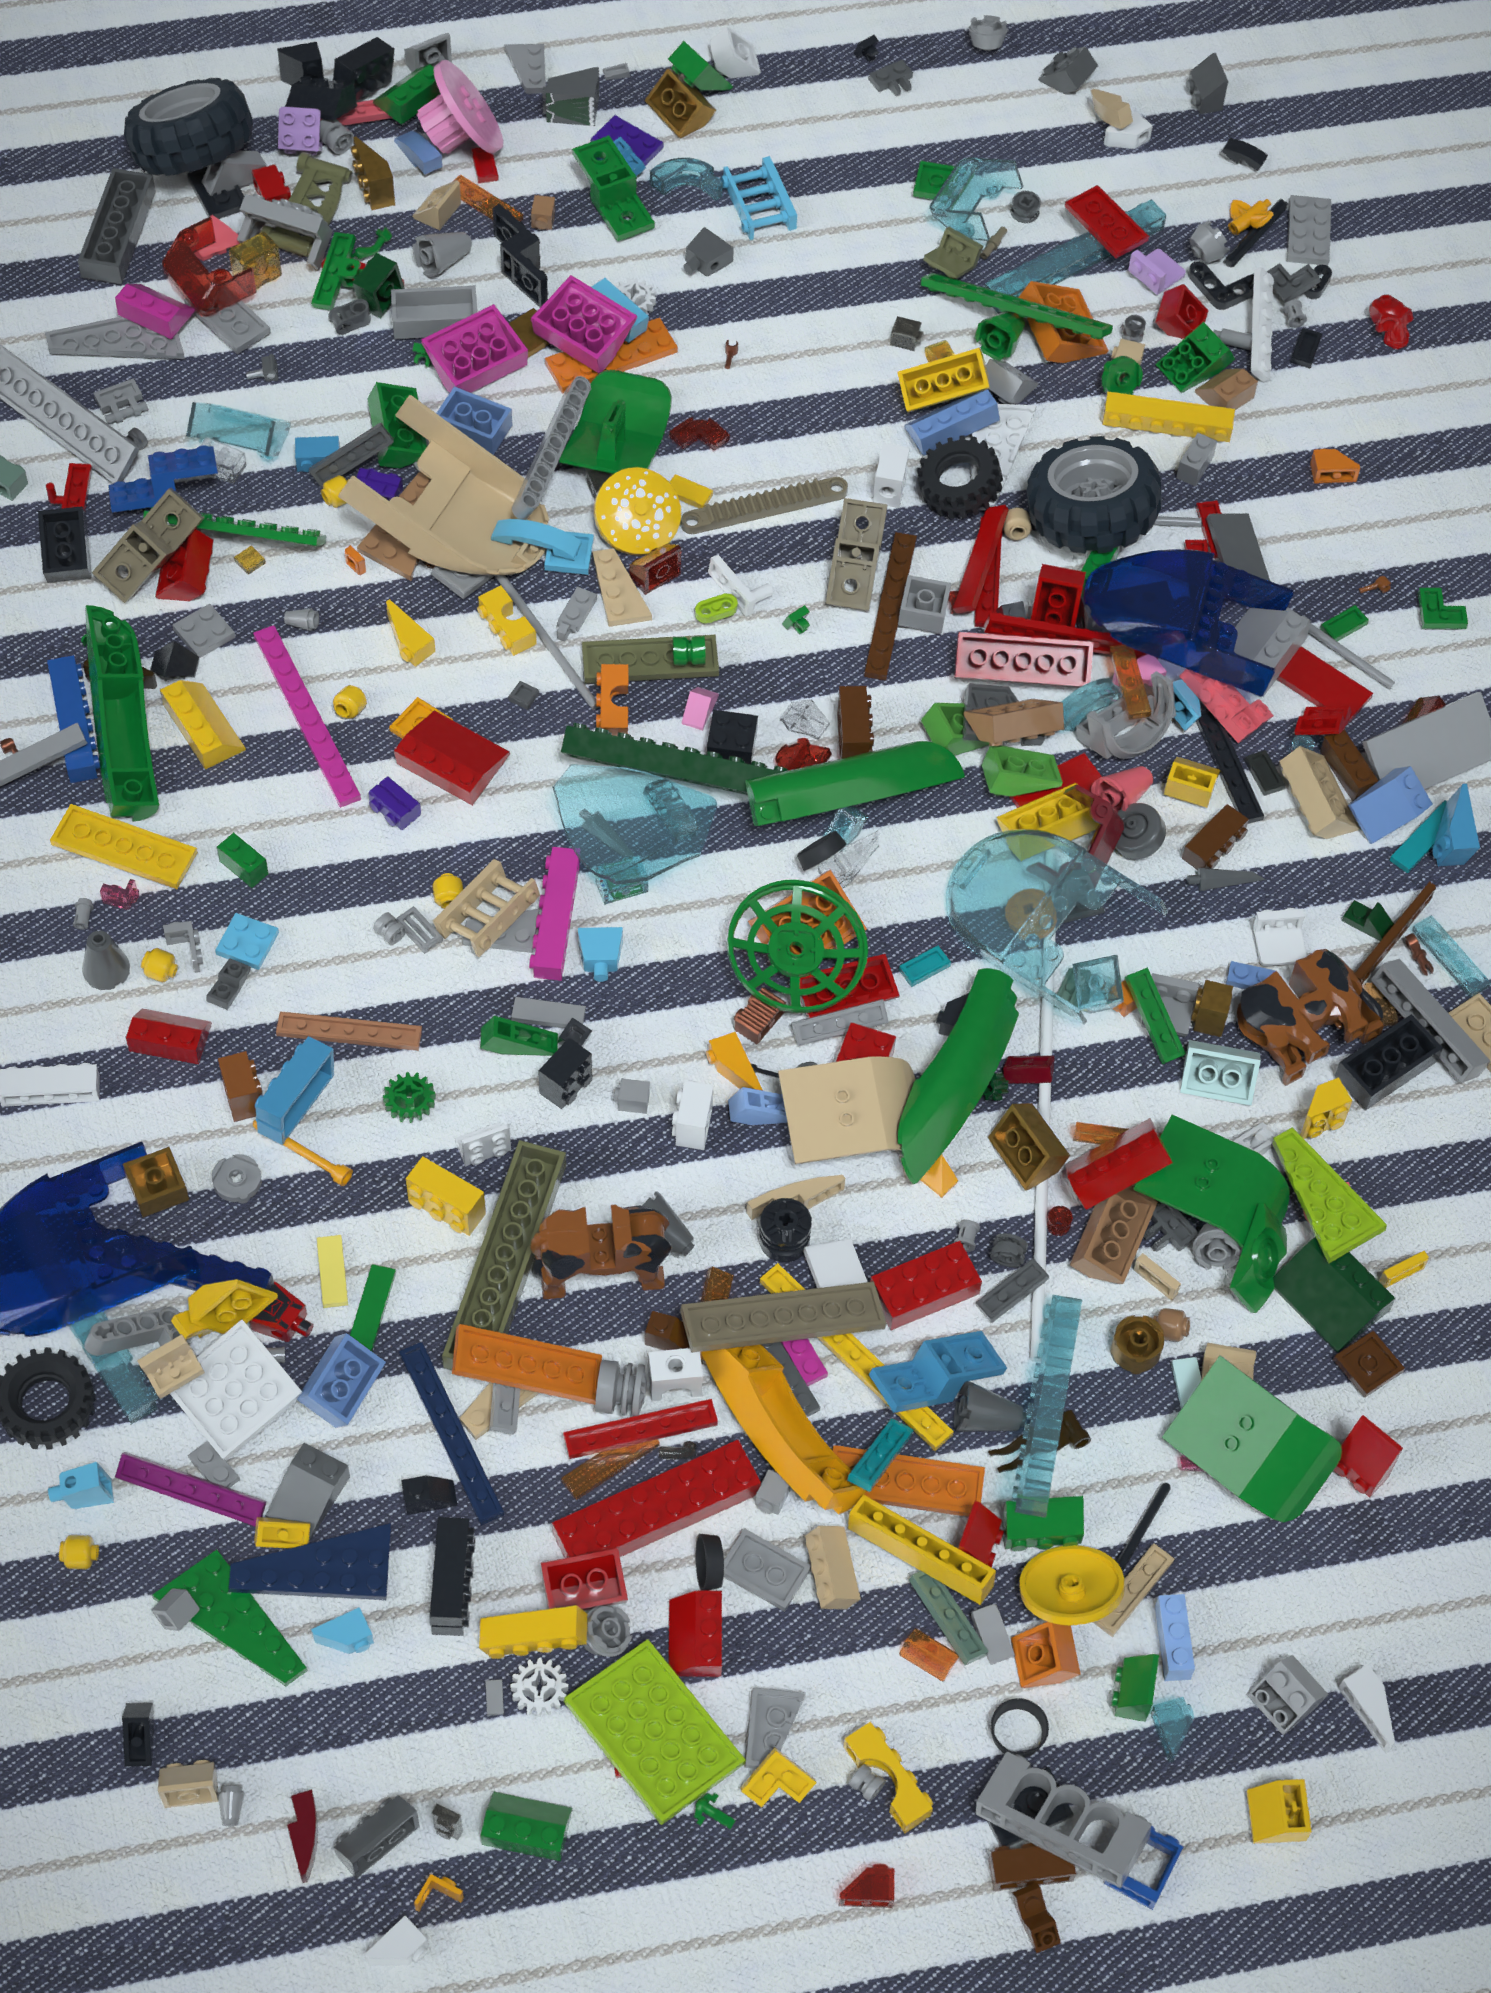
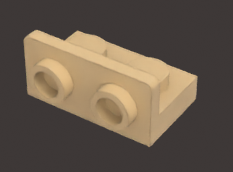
[1201,1343,1256,1381]

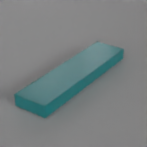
[1389,800,1447,874]
[847,1418,914,1492]

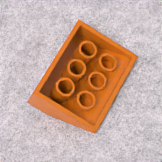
[1018,281,1109,363]
[748,870,867,955]

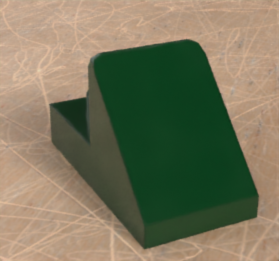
[1342,900,1394,941]

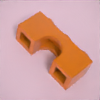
[596,664,628,736]

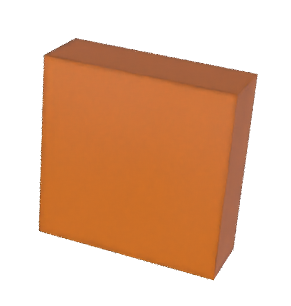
[345,545,366,576]

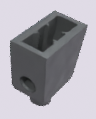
[683,227,734,276]

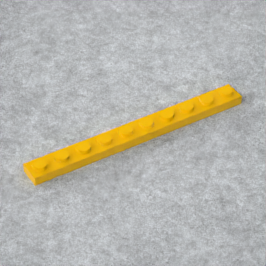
[760,1263,954,1451]

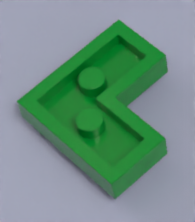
[1418,588,1468,629]

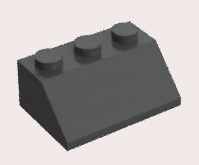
[334,1795,420,1879]

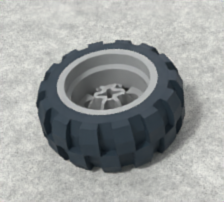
[124,78,253,176]
[1027,436,1162,554]

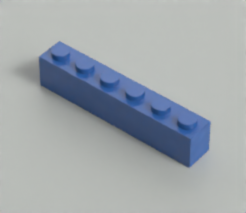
[47,655,100,783]

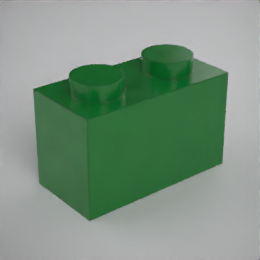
[217,832,269,888]

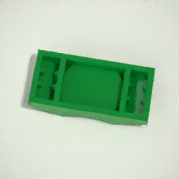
[1229,1203,1287,1313]

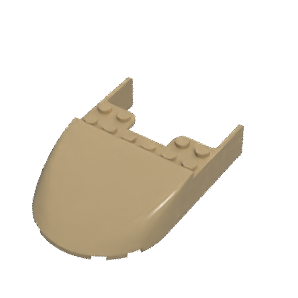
[338,395,549,575]

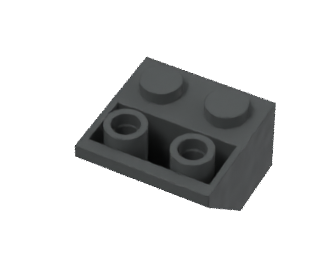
[1038,46,1098,94]

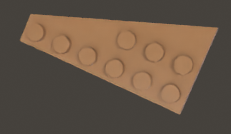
[357,471,431,581]

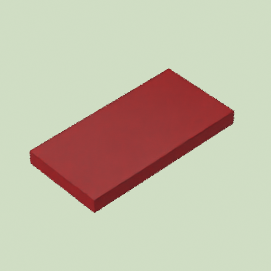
[1065,185,1149,258]
[1276,646,1373,725]
[1009,753,1102,808]

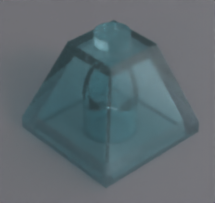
[1072,955,1124,1013]

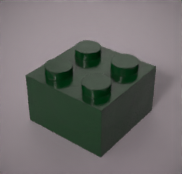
[352,253,405,318]

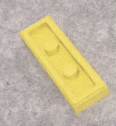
[317,1235,348,1308]

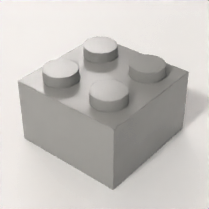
[898,575,951,634]

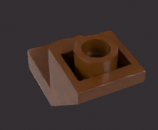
[1012,1882,1061,1953]

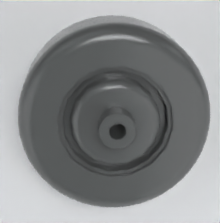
[1115,803,1166,860]

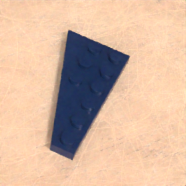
[229,1523,391,1600]

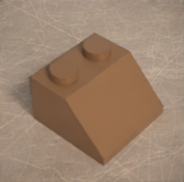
[1195,368,1258,410]

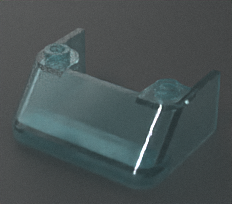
[929,157,1024,241]
[186,402,291,460]

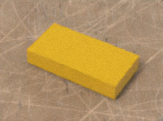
[669,474,713,508]
[1379,1251,1429,1288]

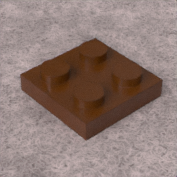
[1333,1331,1405,1398]

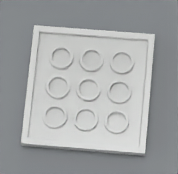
[170,1320,302,1461]

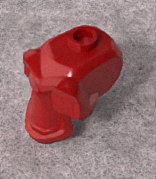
[1369,294,1414,349]

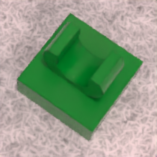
[412,342,432,368]
[782,605,810,635]

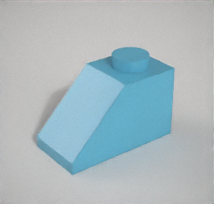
[1173,679,1201,731]
[311,1607,374,1654]

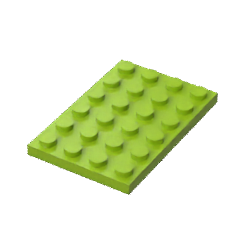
[564,1639,746,1825]

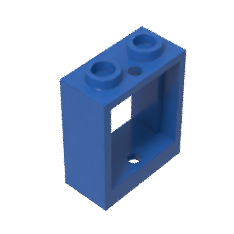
[1104,1826,1184,1910]

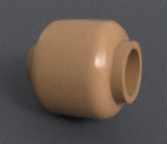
[1153,1308,1190,1342]

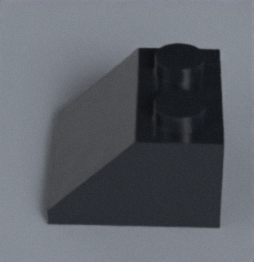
[277,41,324,86]

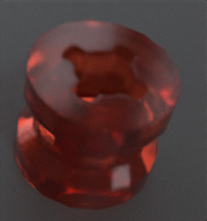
[1047,1206,1073,1236]

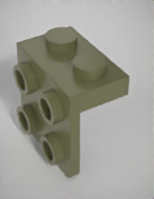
[923,226,983,278]

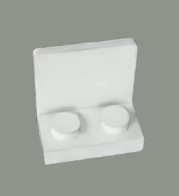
[455,1122,511,1166]

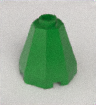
[975,312,1025,360]

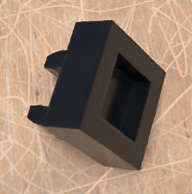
[853,34,879,62]

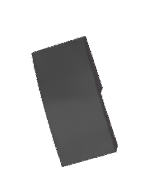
[206,958,251,1010]

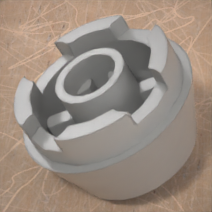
[968,15,1008,51]
[1189,220,1230,263]
[1193,1223,1243,1269]
[583,1605,632,1657]

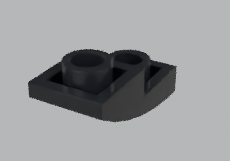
[1221,138,1268,171]

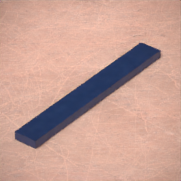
[399,1342,504,1526]

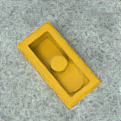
[254,1517,310,1548]

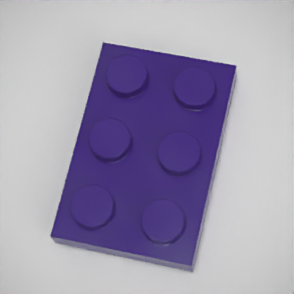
[590,115,664,166]

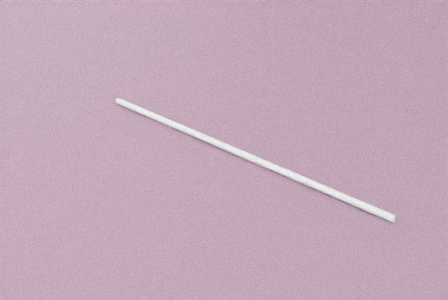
[1030,850,1058,1362]

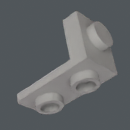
[163,921,203,973]

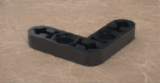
[1188,261,1254,310]

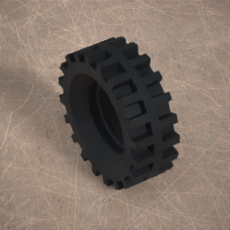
[917,435,1003,519]
[0,1347,96,1450]

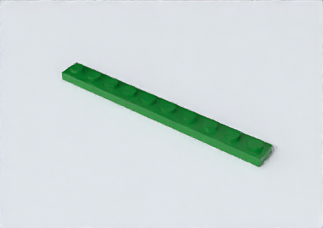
[921,273,1113,339]

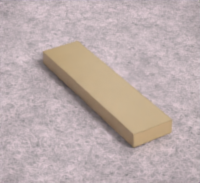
[1093,1543,1174,1638]

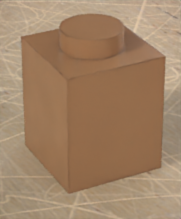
[531,195,555,230]

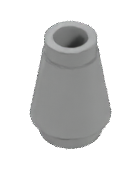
[284,608,319,631]
[218,1785,245,1826]

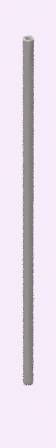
[413,462,599,710]

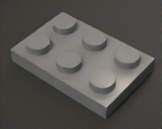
[724,1528,811,1612]

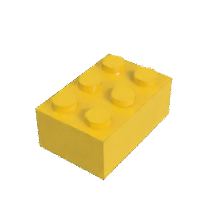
[406,1156,486,1236]

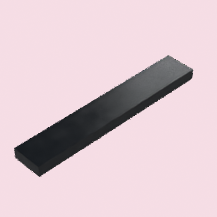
[1196,709,1264,824]

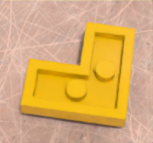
[741,1747,817,1807]

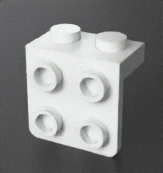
[1253,908,1307,966]

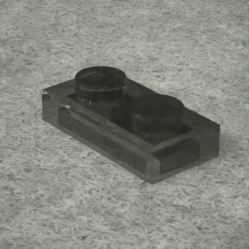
[432,1804,463,1840]

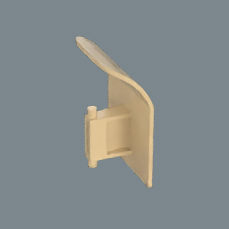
[778,1057,916,1165]

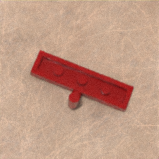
[46,463,92,511]

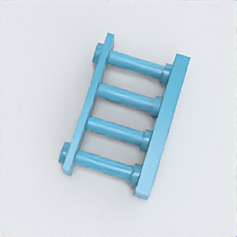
[721,156,797,240]

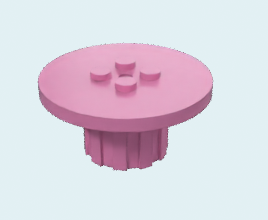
[417,60,503,154]

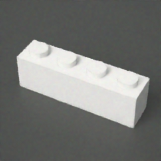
[0,1063,100,1106]

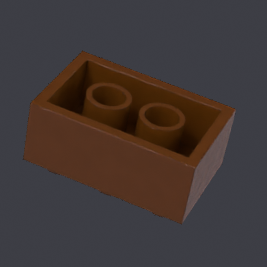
[837,686,874,759]

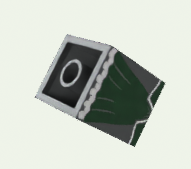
[542,67,599,126]

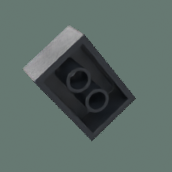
[333,37,395,101]
[38,506,92,583]

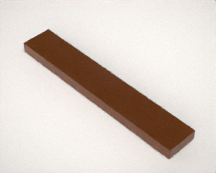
[1355,881,1436,985]

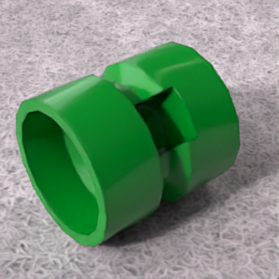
[673,635,706,666]

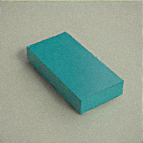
[899,945,951,987]

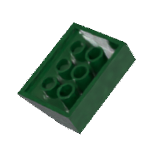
[1273,1237,1395,1353]

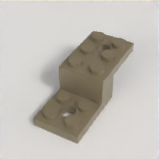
[92,488,204,603]
[825,498,888,611]

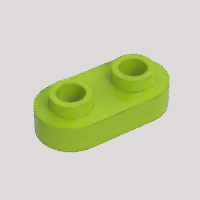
[695,593,738,623]

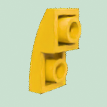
[171,1310,214,1340]

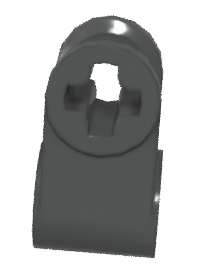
[328,299,371,335]

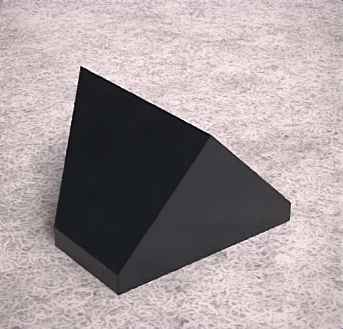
[150,641,200,678]

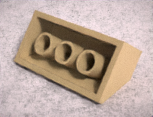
[1279,746,1360,839]

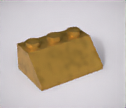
[644,68,717,138]
[988,1103,1070,1190]

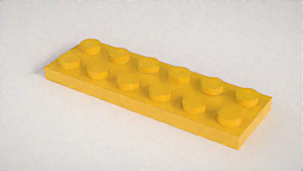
[50,804,198,889]

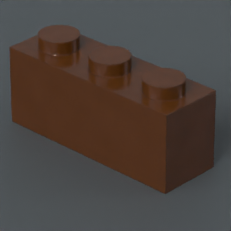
[1320,729,1378,802]
[1182,804,1249,870]
[988,1843,1076,1891]

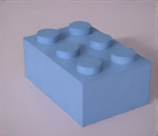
[436,386,513,455]
[296,1333,386,1428]

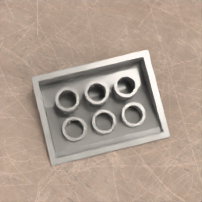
[1217,608,1310,697]

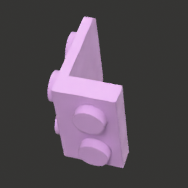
[278,107,323,155]
[1128,249,1186,295]

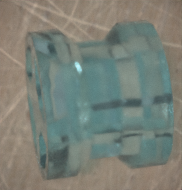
[1289,735,1315,754]

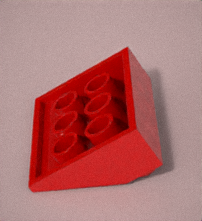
[394,710,510,806]
[1065,1118,1173,1210]

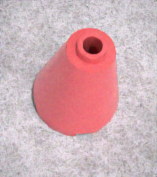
[1091,766,1153,812]

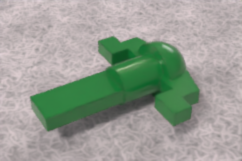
[694,1793,736,1829]

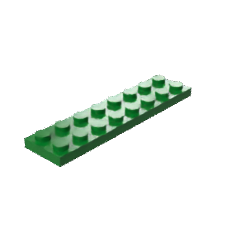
[143,507,326,546]

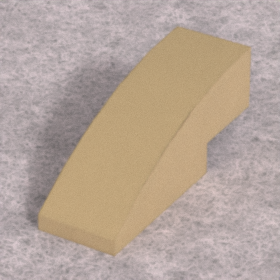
[1091,88,1133,129]

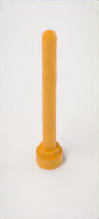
[253,1120,353,1186]

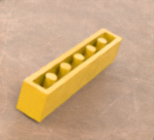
[1103,392,1235,442]
[848,1494,996,1605]

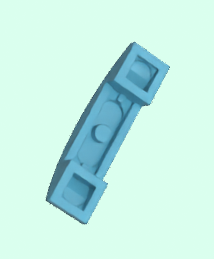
[491,519,581,560]

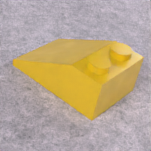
[188,1279,278,1334]

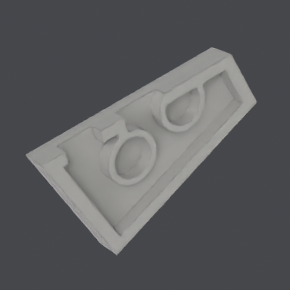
[504,44,546,94]
[462,909,539,953]
[745,1688,806,1769]

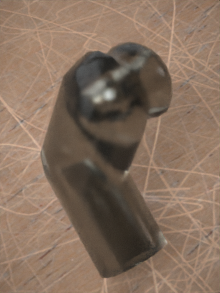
[659,1441,697,1460]

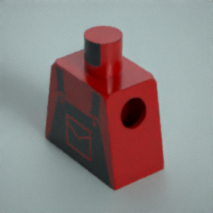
[249,1282,314,1342]

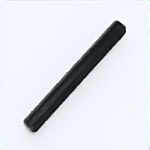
[1225,199,1288,267]

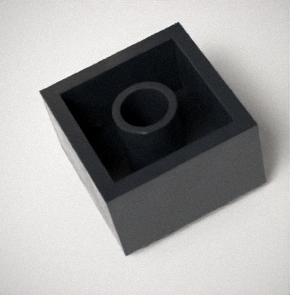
[706,709,758,765]
[538,1038,593,1109]

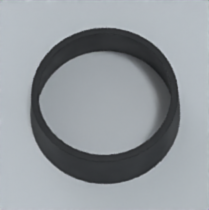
[797,831,847,871]
[695,1534,724,1591]
[991,1698,1049,1758]

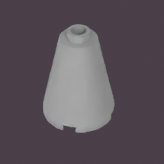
[412,232,472,277]

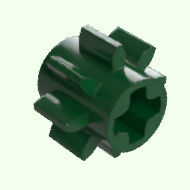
[983,1072,1009,1101]

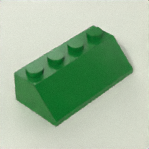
[367,382,427,468]

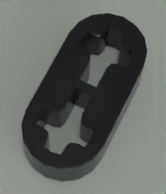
[1304,265,1332,299]

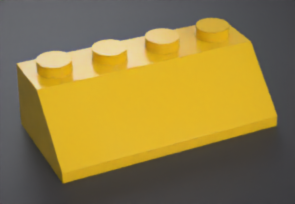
[897,348,990,412]
[160,680,246,770]
[997,783,1099,861]

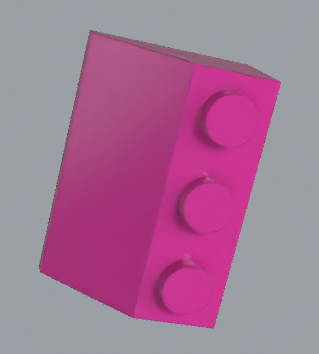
[115,284,195,339]

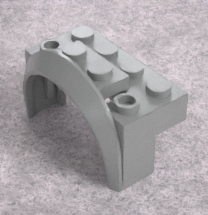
[237,194,333,271]
[1076,671,1176,759]

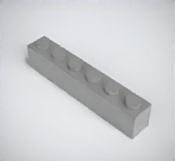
[1371,958,1491,1083]

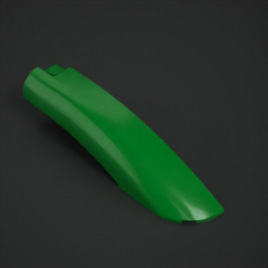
[898,968,1019,1184]

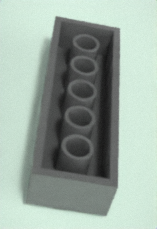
[78,168,156,284]

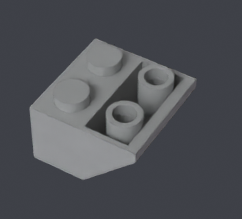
[1247,1655,1329,1735]

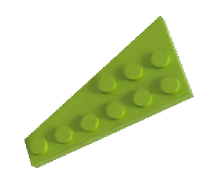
[1272,1127,1387,1264]

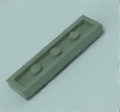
[909,1571,989,1666]

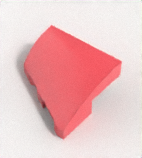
[185,215,243,261]

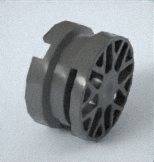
[1011,191,1041,223]
[990,1233,1028,1268]

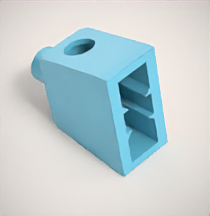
[578,927,623,982]
[48,1462,114,1509]

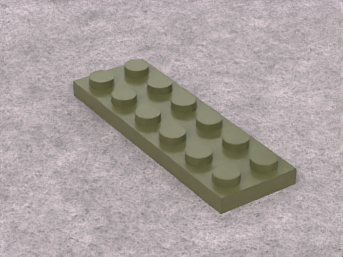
[582,634,719,683]

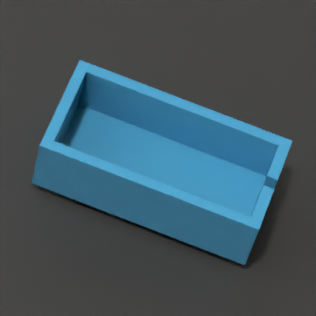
[255,1036,334,1145]

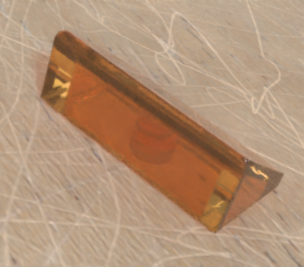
[899,1628,959,1681]

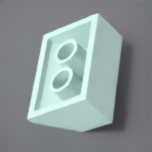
[1180,1040,1261,1106]

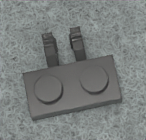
[868,59,913,96]
[1143,1203,1199,1252]

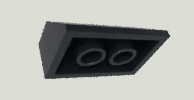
[285,76,357,120]

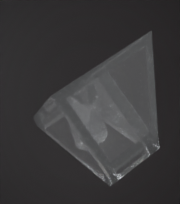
[780,699,830,740]

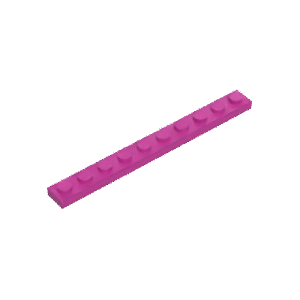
[253,625,361,808]

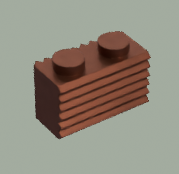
[734,987,786,1044]

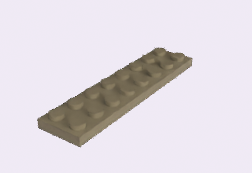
[680,1282,887,1353]

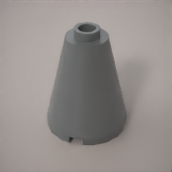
[82,931,130,990]
[642,1191,695,1257]
[954,1381,1026,1432]

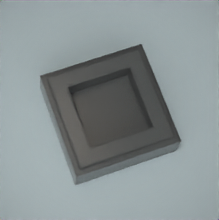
[508,681,539,710]

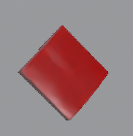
[1294,706,1351,735]

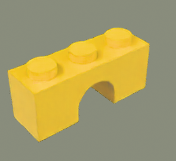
[477,586,537,656]

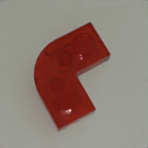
[669,417,730,451]

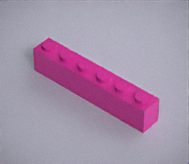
[529,847,580,981]

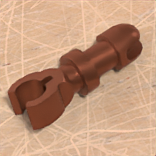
[1405,933,1434,976]

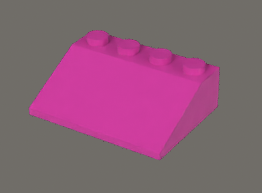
[531,275,637,373]
[421,304,528,393]

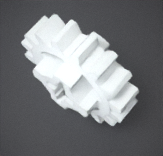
[614,278,656,314]
[511,1658,568,1717]

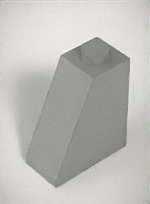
[202,150,267,196]

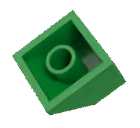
[1111,1654,1159,1722]

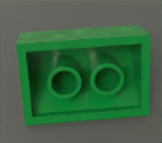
[373,64,441,124]
[1001,1496,1084,1551]
[480,1792,573,1861]

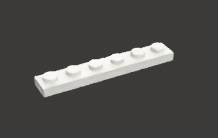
[1251,267,1274,382]

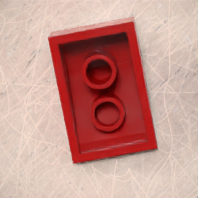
[1334,1415,1403,1498]

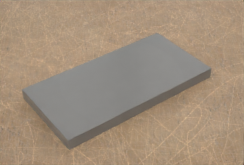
[1362,692,1491,790]

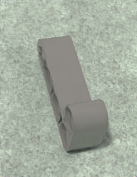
[85,1306,191,1356]

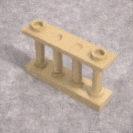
[433,859,540,957]

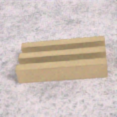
[1134,1253,1181,1301]

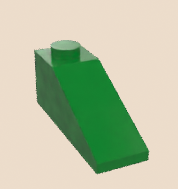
[480,1016,558,1056]

